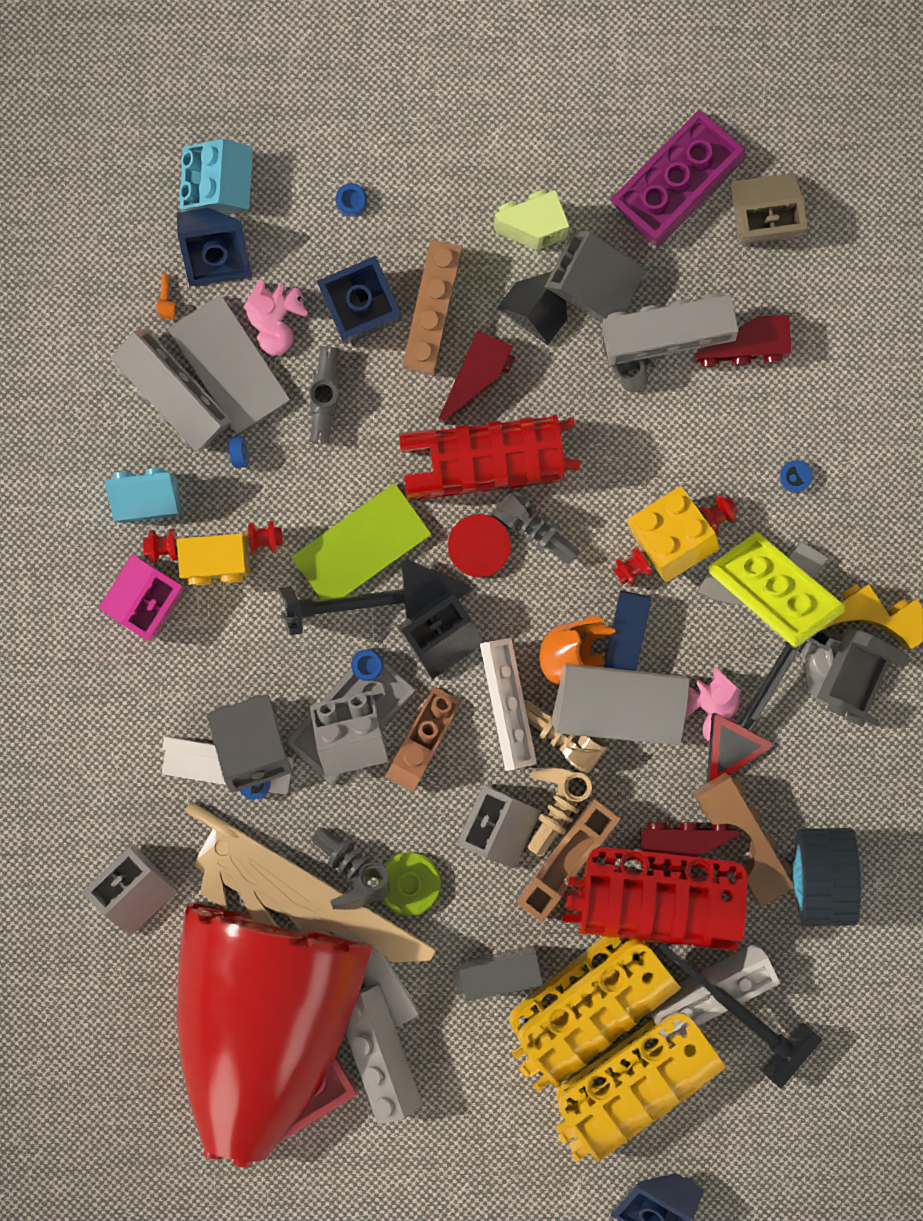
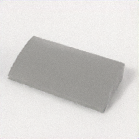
[551,664,689,745]

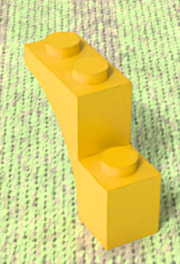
[820,583,923,650]

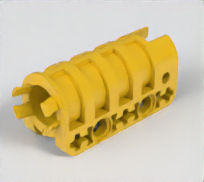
[509,937,681,1092]
[556,1012,727,1162]

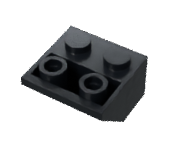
[396,590,484,679]

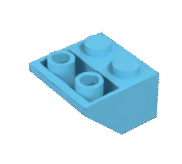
[179,139,253,213]
[105,468,182,523]

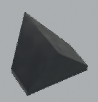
[497,271,567,346]

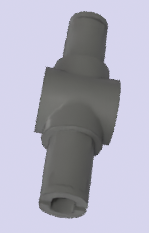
[309,346,340,444]

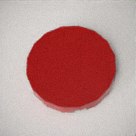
[448,514,511,578]

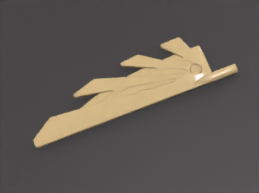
[185,801,436,963]

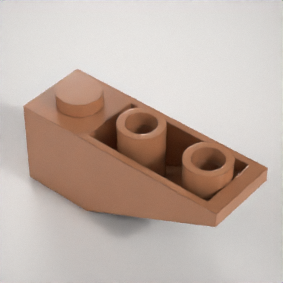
[385,687,462,792]

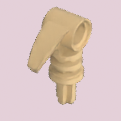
[524,700,608,773]
[527,768,592,857]

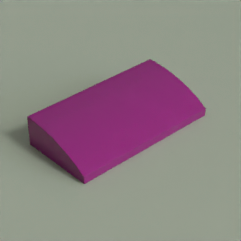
[610,110,746,248]

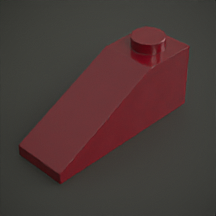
[438,331,516,424]

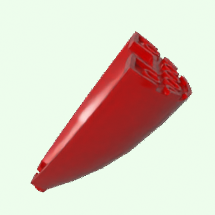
[176,902,372,1168]

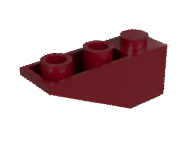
[692,315,791,368]
[640,822,739,869]

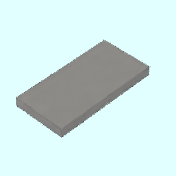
[168,294,291,436]
[284,647,417,785]

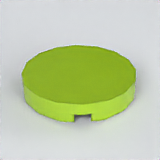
[378,851,442,916]

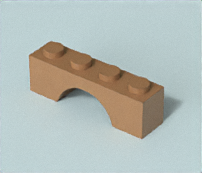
[402,239,462,376]
[692,773,794,907]
[516,798,621,923]

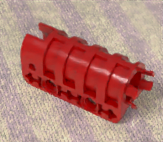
[399,414,580,501]
[563,847,747,951]

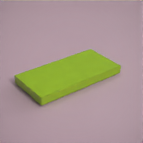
[291,483,432,599]

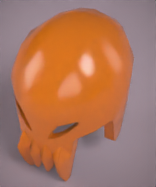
[539,615,616,685]

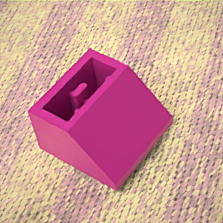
[99,554,187,642]

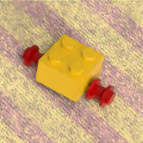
[612,486,739,588]
[143,520,283,586]

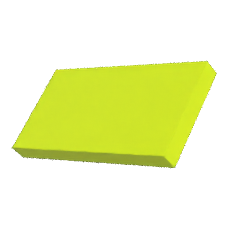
[708,532,845,648]

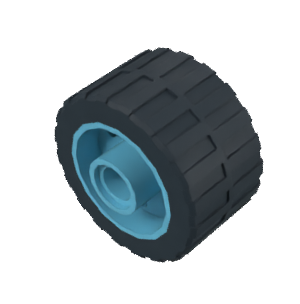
[793,827,862,927]

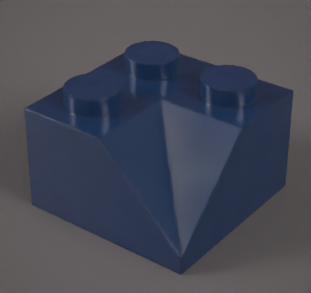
[317,255,402,346]

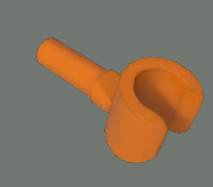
[156,274,177,320]

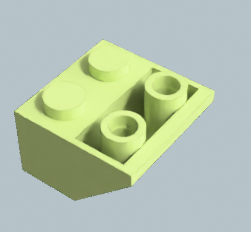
[494,189,569,250]

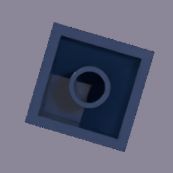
[177,208,252,286]
[610,1173,704,1221]

